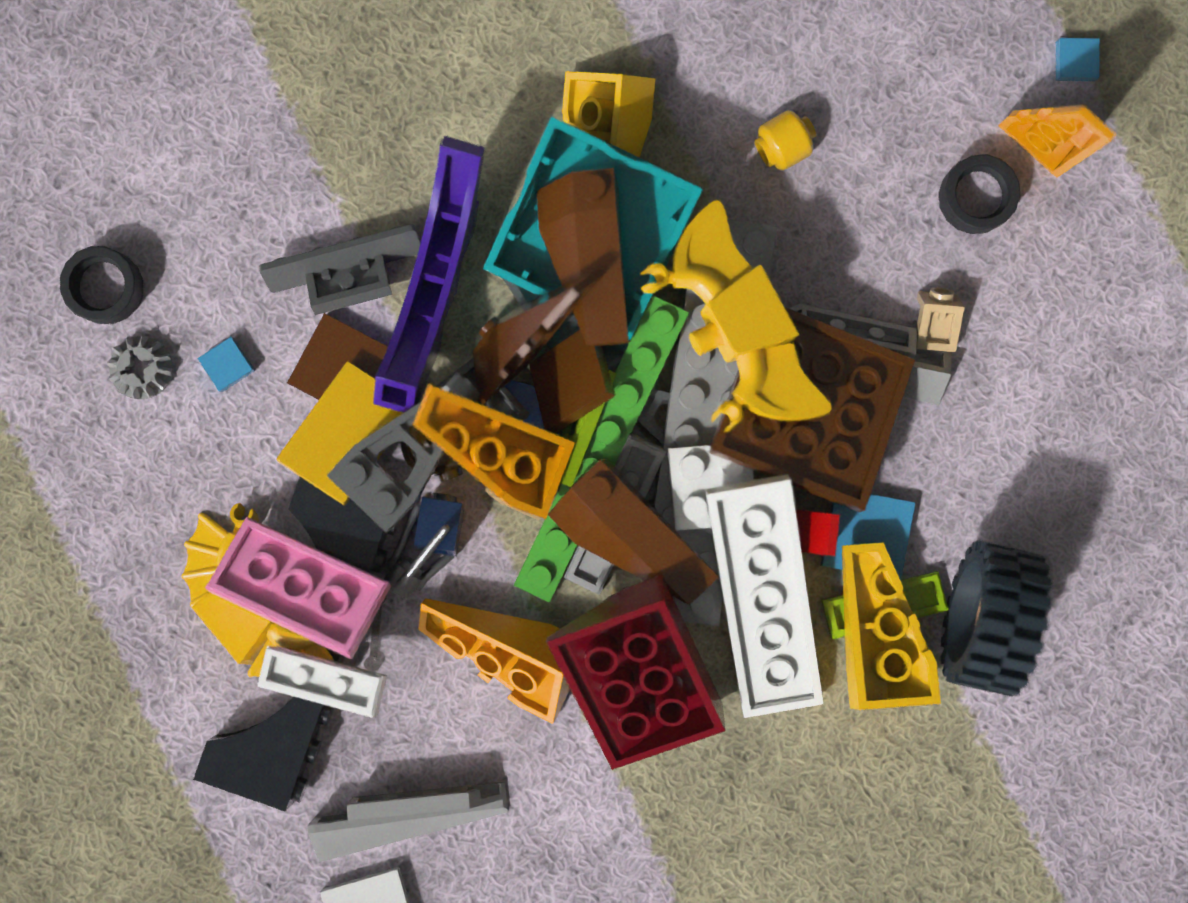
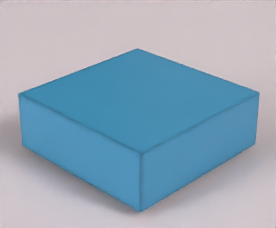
[1056,38,1099,81]
[197,337,255,392]

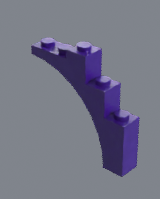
[373,136,485,413]

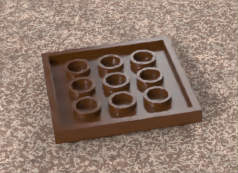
[708,307,915,512]

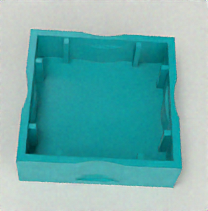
[483,116,704,340]

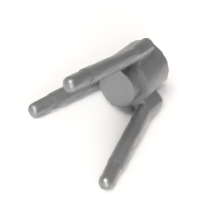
[383,503,463,599]

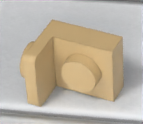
[916,287,965,352]

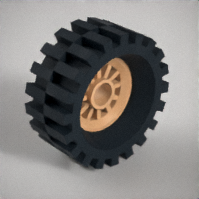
[940,540,1052,697]

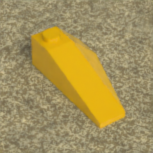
[562,71,656,157]
[842,543,941,710]

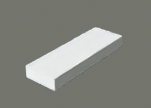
[257,645,387,718]

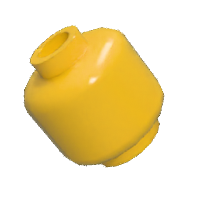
[754,110,817,170]

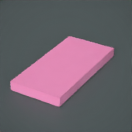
[205,517,391,659]

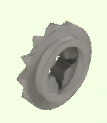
[107,336,173,399]

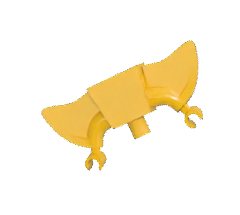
[640,200,831,432]

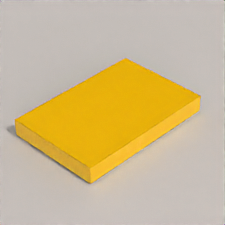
[276,361,403,506]

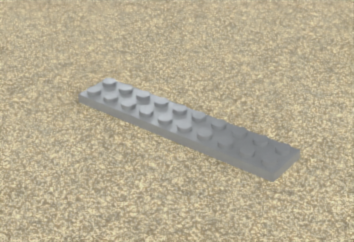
[642,219,777,626]

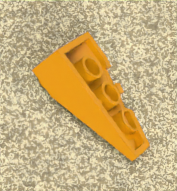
[998,106,1116,178]
[413,385,575,519]
[418,598,570,724]

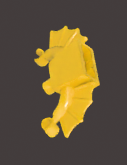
[181,503,334,677]

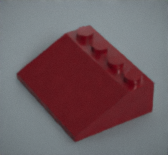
[546,575,726,770]

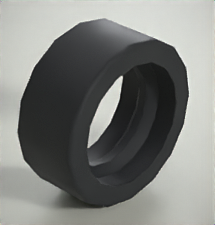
[938,154,1021,234]
[60,246,144,324]

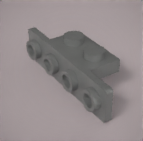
[259,224,421,315]

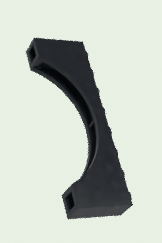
[193,477,399,812]

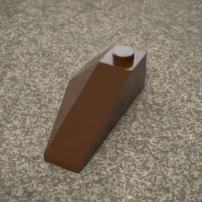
[537,168,629,347]
[473,269,601,405]
[548,458,720,605]

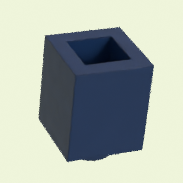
[414,493,464,557]

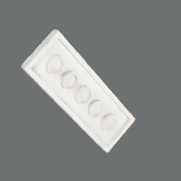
[705,474,823,718]

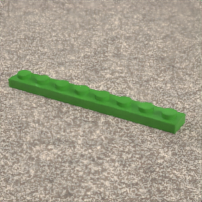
[514,295,689,603]

